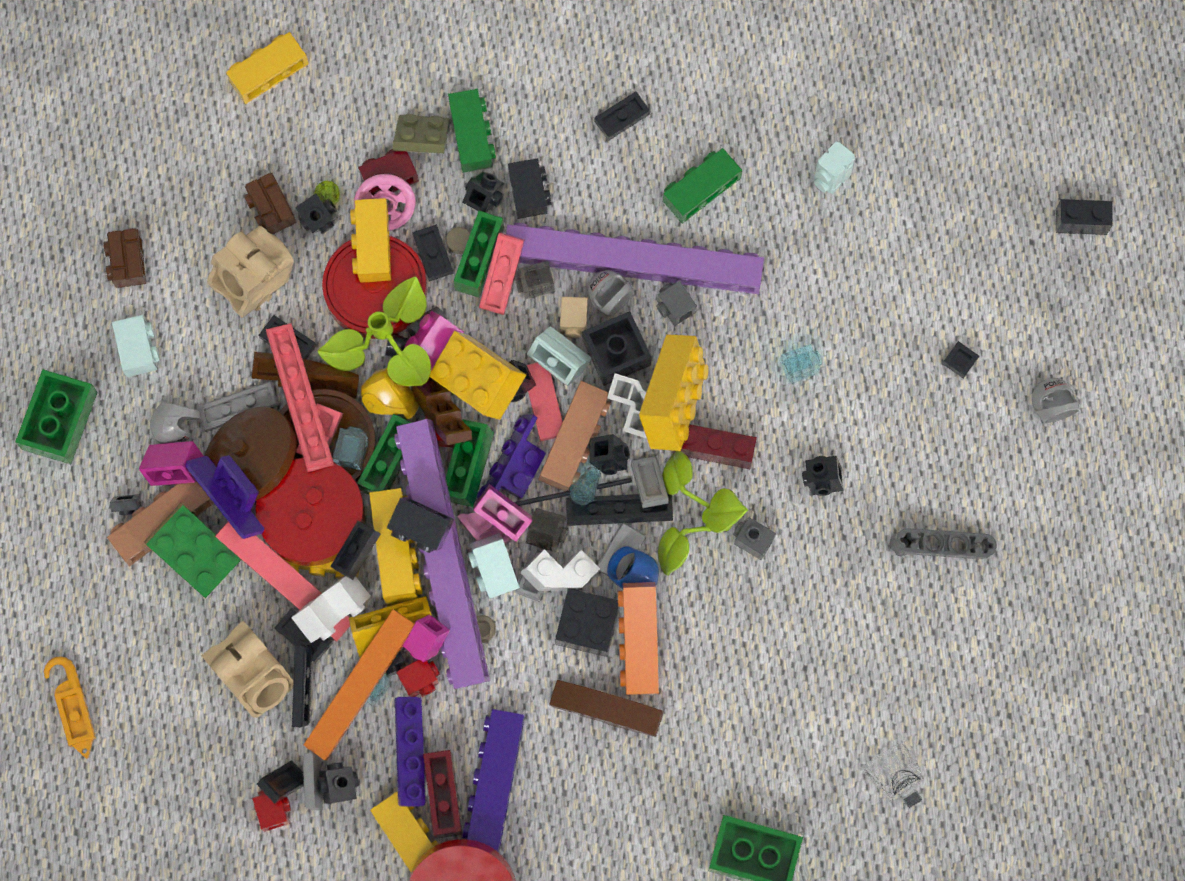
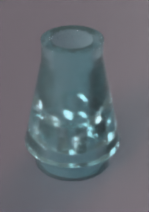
[570,467,601,505]

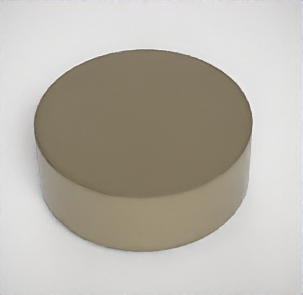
[446,227,470,254]
[476,615,496,643]

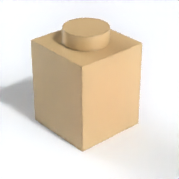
[560,297,588,338]

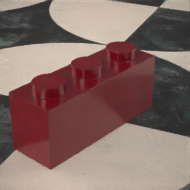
[673,424,757,470]
[423,750,463,839]

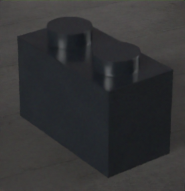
[508,158,552,219]
[1056,199,1113,235]

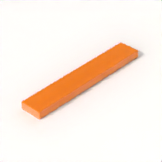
[303,609,415,761]

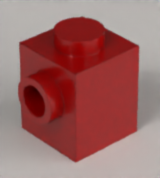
[396,660,440,697]
[252,790,291,832]

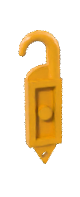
[44,656,97,759]

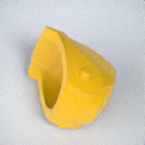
[361,368,419,419]

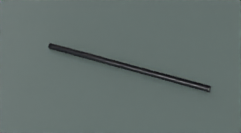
[514,477,632,506]

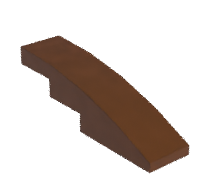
[252,351,359,399]
[410,377,472,445]
[549,680,664,737]

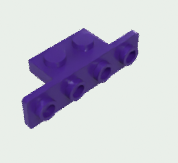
[477,414,546,500]
[185,455,264,539]
[395,697,426,807]

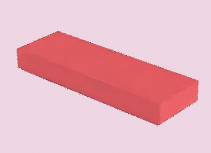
[479,232,525,315]
[527,363,563,442]

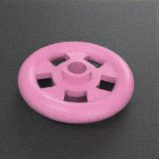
[354,174,416,231]

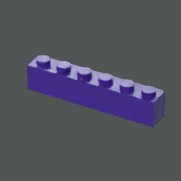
[462,709,525,853]

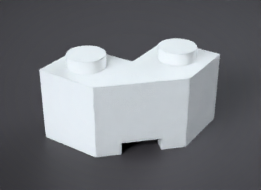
[607,373,649,438]
[520,549,600,591]
[291,576,371,643]

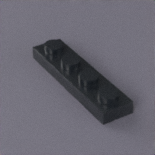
[566,493,673,526]

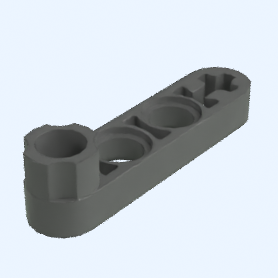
[889,528,997,559]

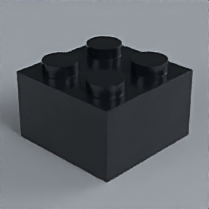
[582,311,652,386]
[387,497,455,553]
[555,588,619,657]

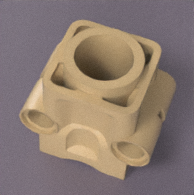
[207,226,293,318]
[201,621,293,718]

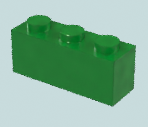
[448,89,496,173]
[663,148,742,224]
[453,211,504,298]
[357,414,412,495]
[446,419,494,507]

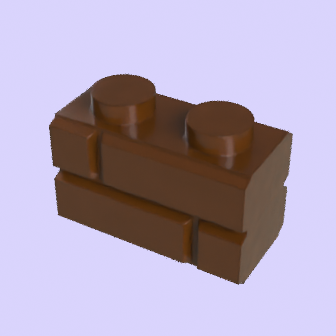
[243,173,297,234]
[103,228,147,288]

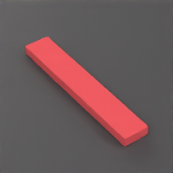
[266,323,333,472]
[215,522,350,642]

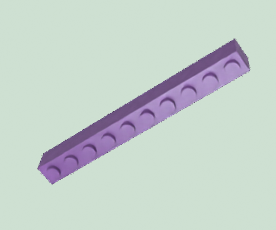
[506,223,764,294]
[395,419,490,689]

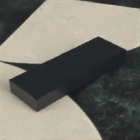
[292,644,312,728]

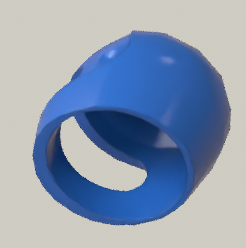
[607,546,659,589]

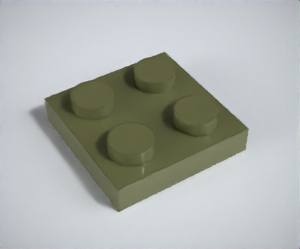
[393,114,450,154]

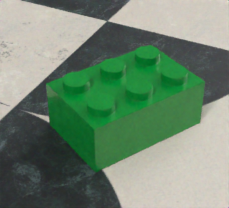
[15,369,98,465]
[144,503,241,599]
[708,815,803,881]

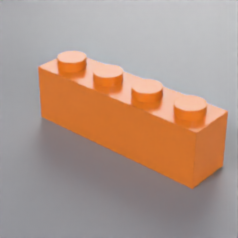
[618,582,659,695]

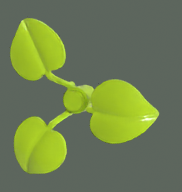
[317,277,431,386]
[658,451,748,576]

